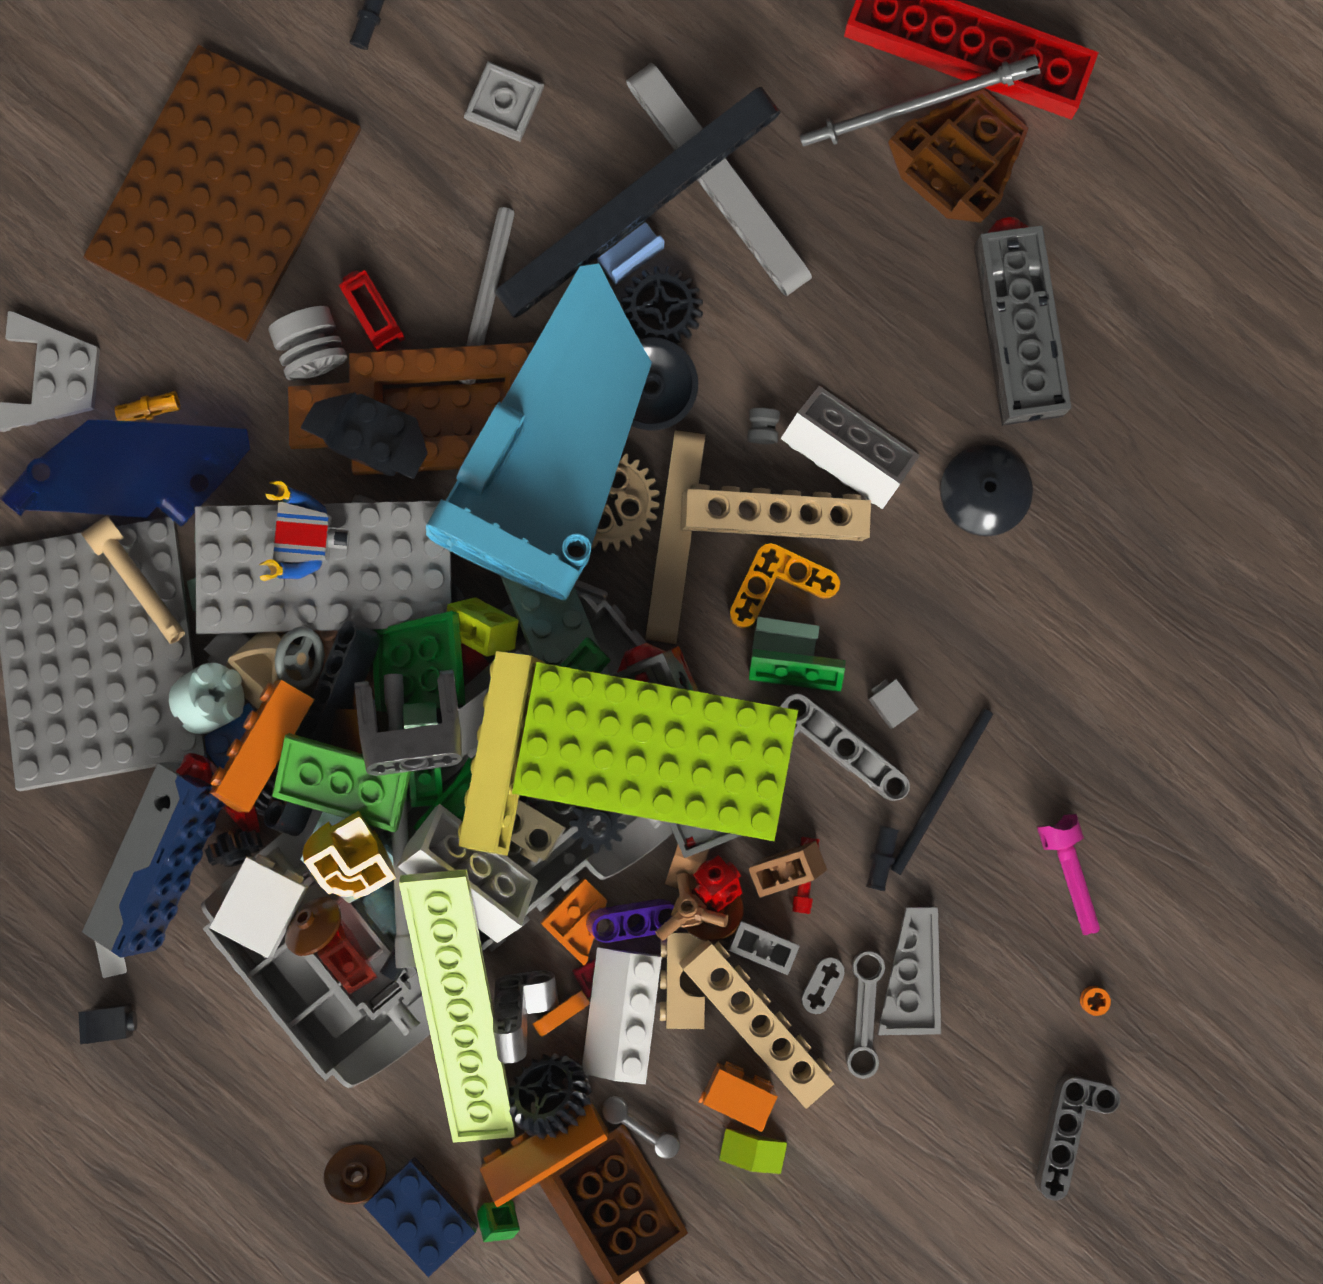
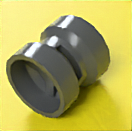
[747,408,780,444]

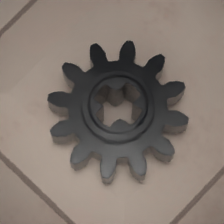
[569,807,627,854]
[204,829,263,867]

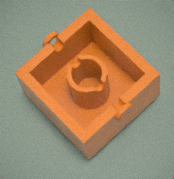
[698,1061,778,1132]

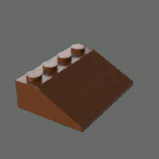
[539,1124,688,1284]

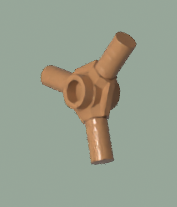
[655,873,728,941]

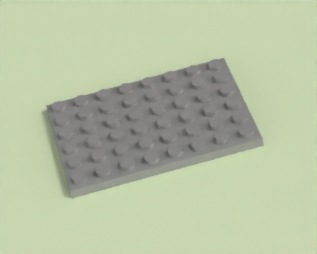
[0,516,207,791]

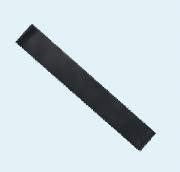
[264,621,380,837]

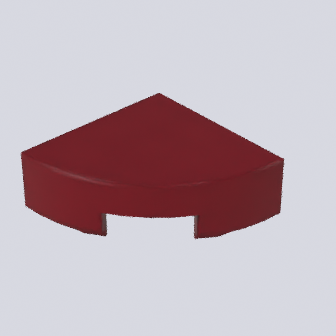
[572,958,596,999]

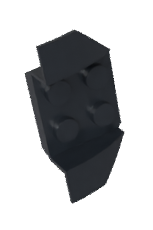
[300,392,428,479]

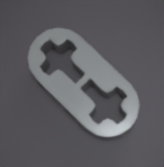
[801,957,845,1014]

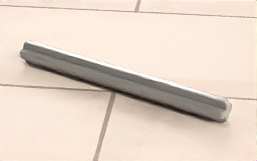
[459,207,514,385]

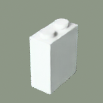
[210,854,309,958]

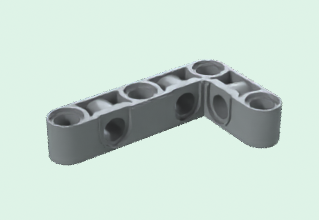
[780,694,910,801]

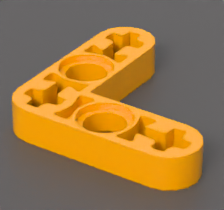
[730,543,840,628]

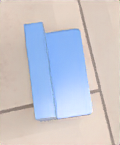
[597,222,664,285]

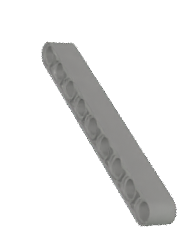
[626,63,812,296]

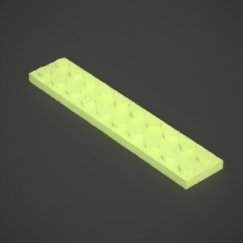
[399,869,516,1143]

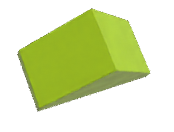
[719,1128,787,1174]

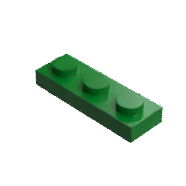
[749,649,846,692]

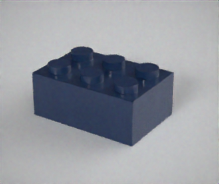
[364,1156,478,1277]

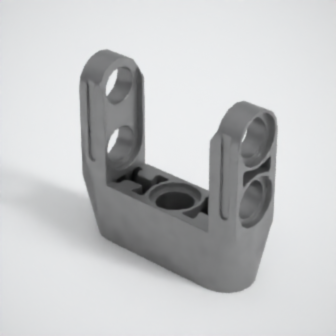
[355,669,462,776]

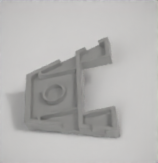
[0,311,100,432]

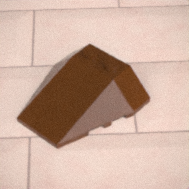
[888,89,1029,223]

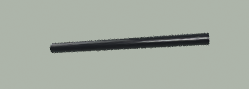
[890,708,993,875]

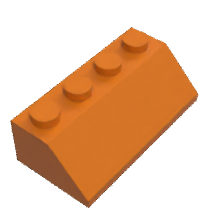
[209,680,314,812]
[480,1100,609,1208]

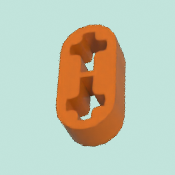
[532,990,590,1037]

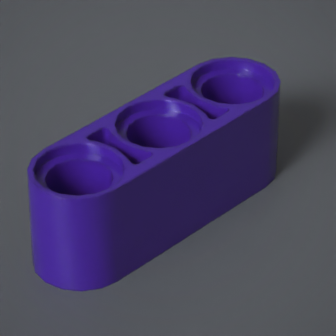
[586,899,674,943]

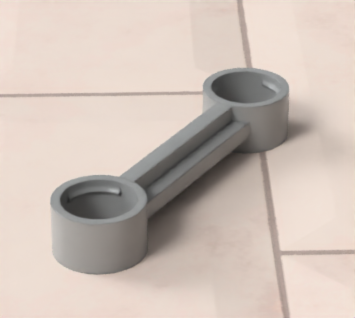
[846,951,885,1079]

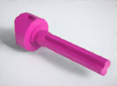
[1037,814,1100,935]

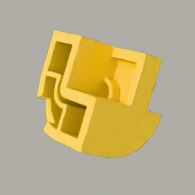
[303,811,396,899]

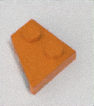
[540,877,607,965]

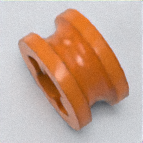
[1080,986,1111,1016]

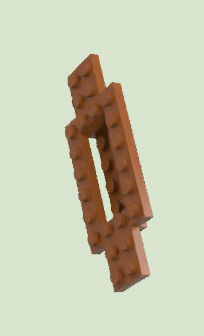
[288,342,534,475]

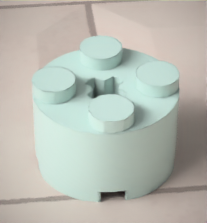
[169,663,244,734]

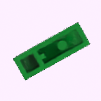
[403,702,443,807]

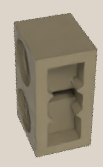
[510,800,566,863]

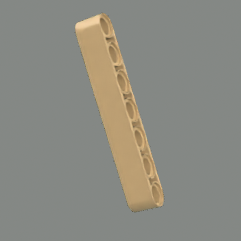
[645,430,706,644]

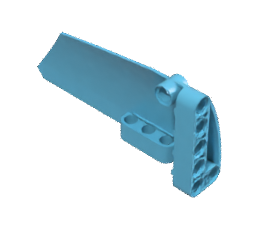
[426,263,652,601]

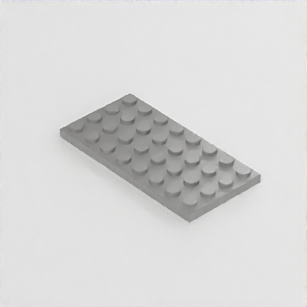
[195,501,452,634]

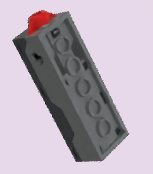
[974,217,1071,426]

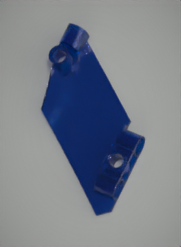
[0,419,250,527]

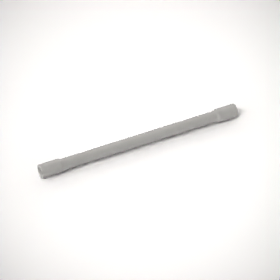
[384,674,416,968]

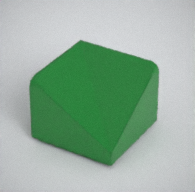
[477,1200,520,1242]

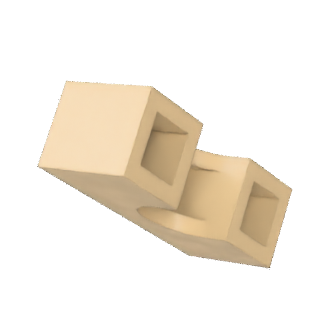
[660,932,705,1029]

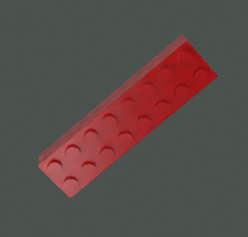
[844,0,1099,120]

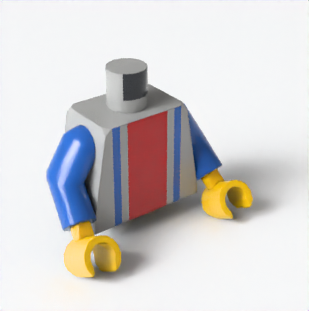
[259,481,350,581]

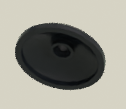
[631,337,698,431]
[940,444,1033,537]

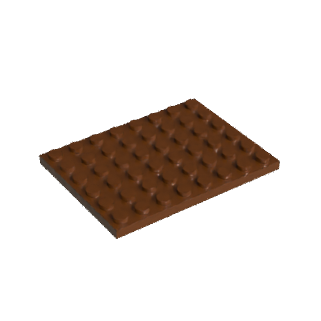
[83,45,361,343]

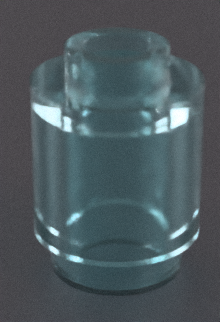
[362,886,396,936]

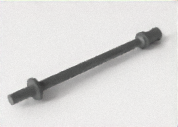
[800,54,1041,147]

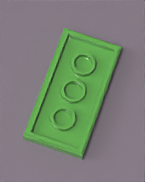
[272,733,411,833]

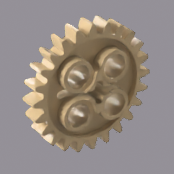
[591,454,660,552]

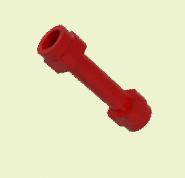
[792,837,820,914]

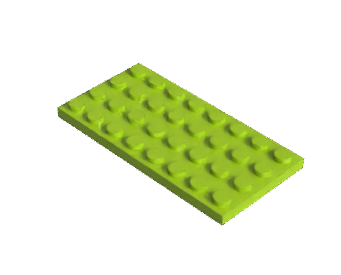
[512,662,798,841]

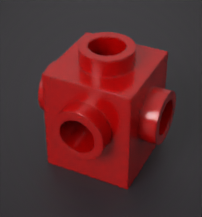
[693,855,742,912]

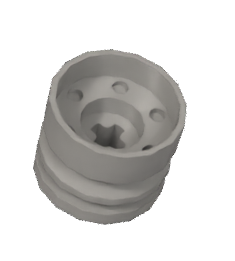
[268,306,348,381]

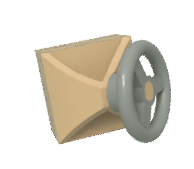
[226,627,325,709]

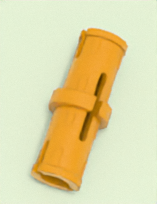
[115,391,181,425]

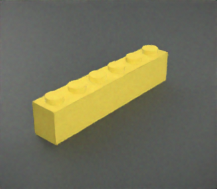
[458,651,545,856]

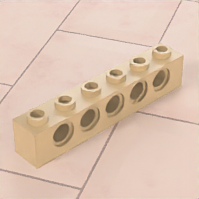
[681,484,871,541]
[679,940,834,1109]

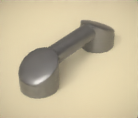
[602,1096,680,1159]

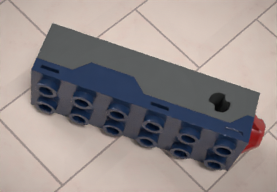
[82,753,226,958]

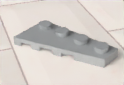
[877,907,941,1035]

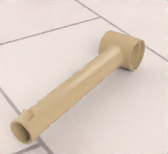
[81,515,185,644]

